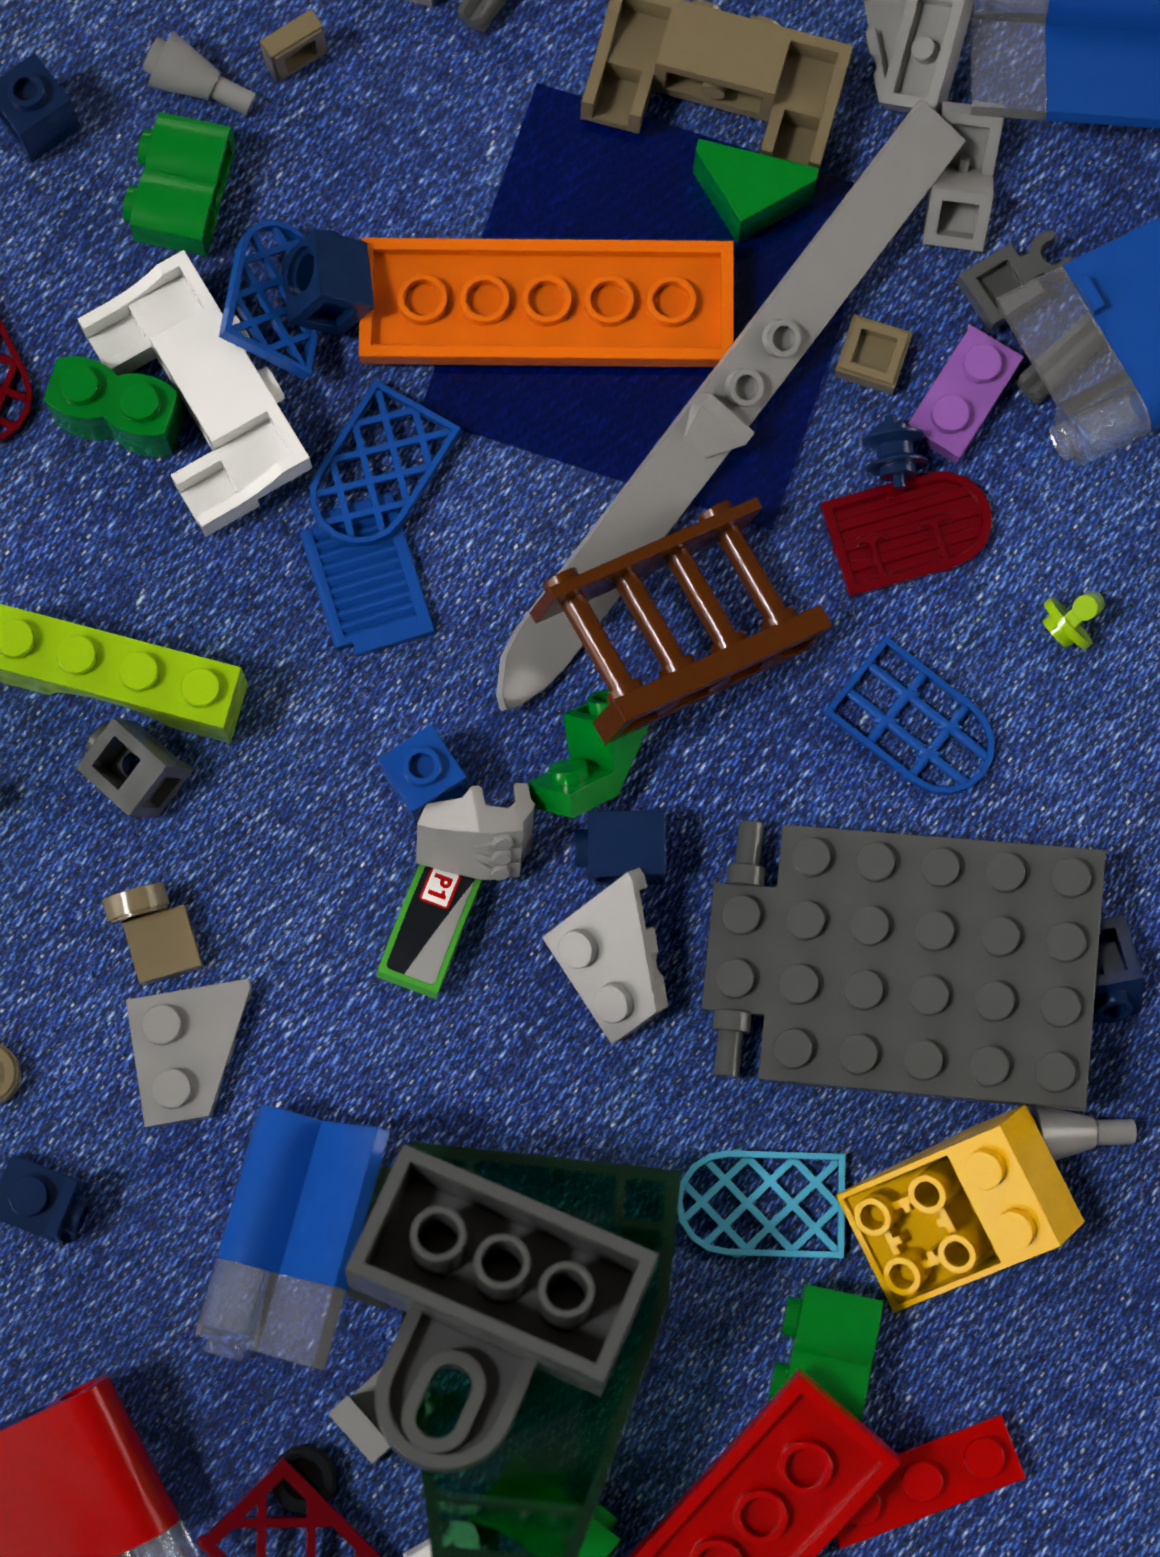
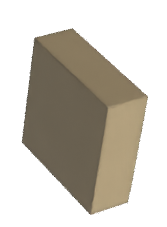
[260,9,327,82]
[834,314,913,395]
[122,904,204,987]

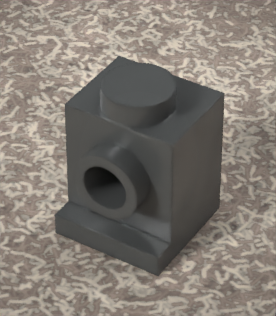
[76,718,194,819]

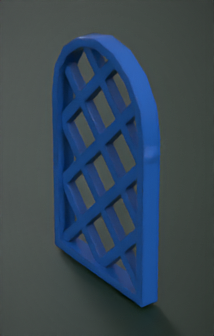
[219,220,318,380]
[310,379,461,547]

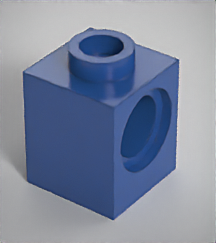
[377,724,468,825]

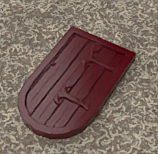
[820,471,992,599]

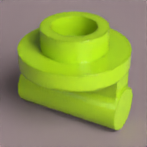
[1043,591,1104,650]

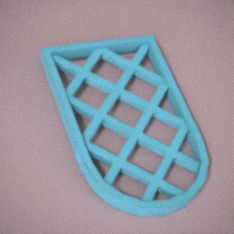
[676,1149,846,1259]

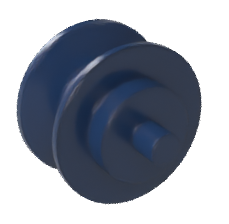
[862,414,928,490]

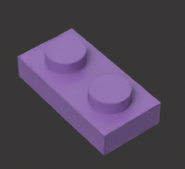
[908,325,1024,464]

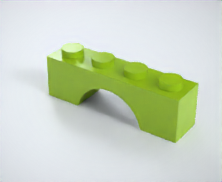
[0,604,248,744]

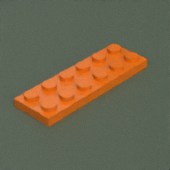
[359,238,734,367]

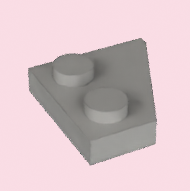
[862,0,974,115]
[542,867,669,1045]
[126,978,252,1129]

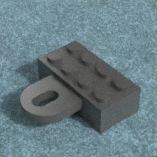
[345,1144,659,1473]

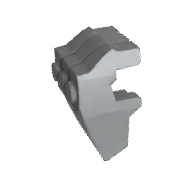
[416,783,535,881]

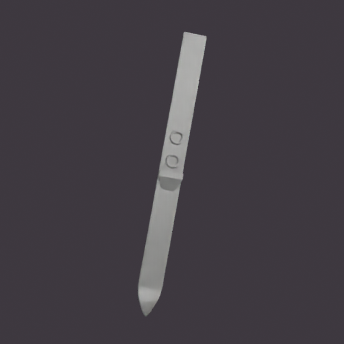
[496,100,966,712]

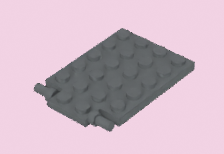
[701,821,1106,1112]

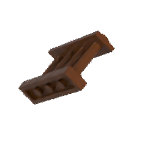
[530,497,833,745]

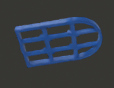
[823,636,995,795]

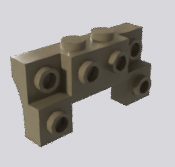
[580,0,854,179]

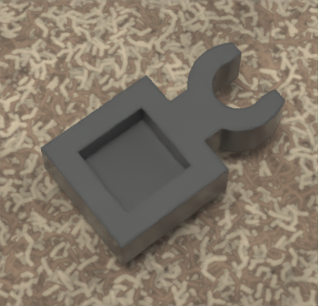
[956,230,1073,332]

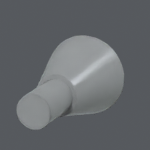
[142,31,256,116]
[1027,1106,1137,1161]

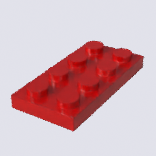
[628,1368,901,1557]

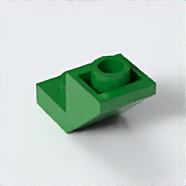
[526,689,650,818]

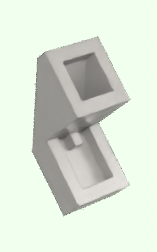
[922,101,1004,252]

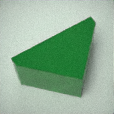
[693,139,819,244]

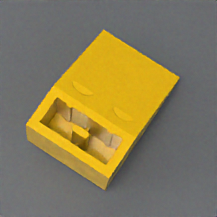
[835,1104,1085,1313]

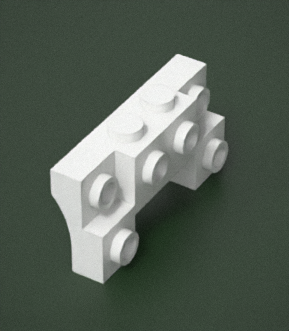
[78,250,312,537]

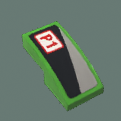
[376,864,483,1000]

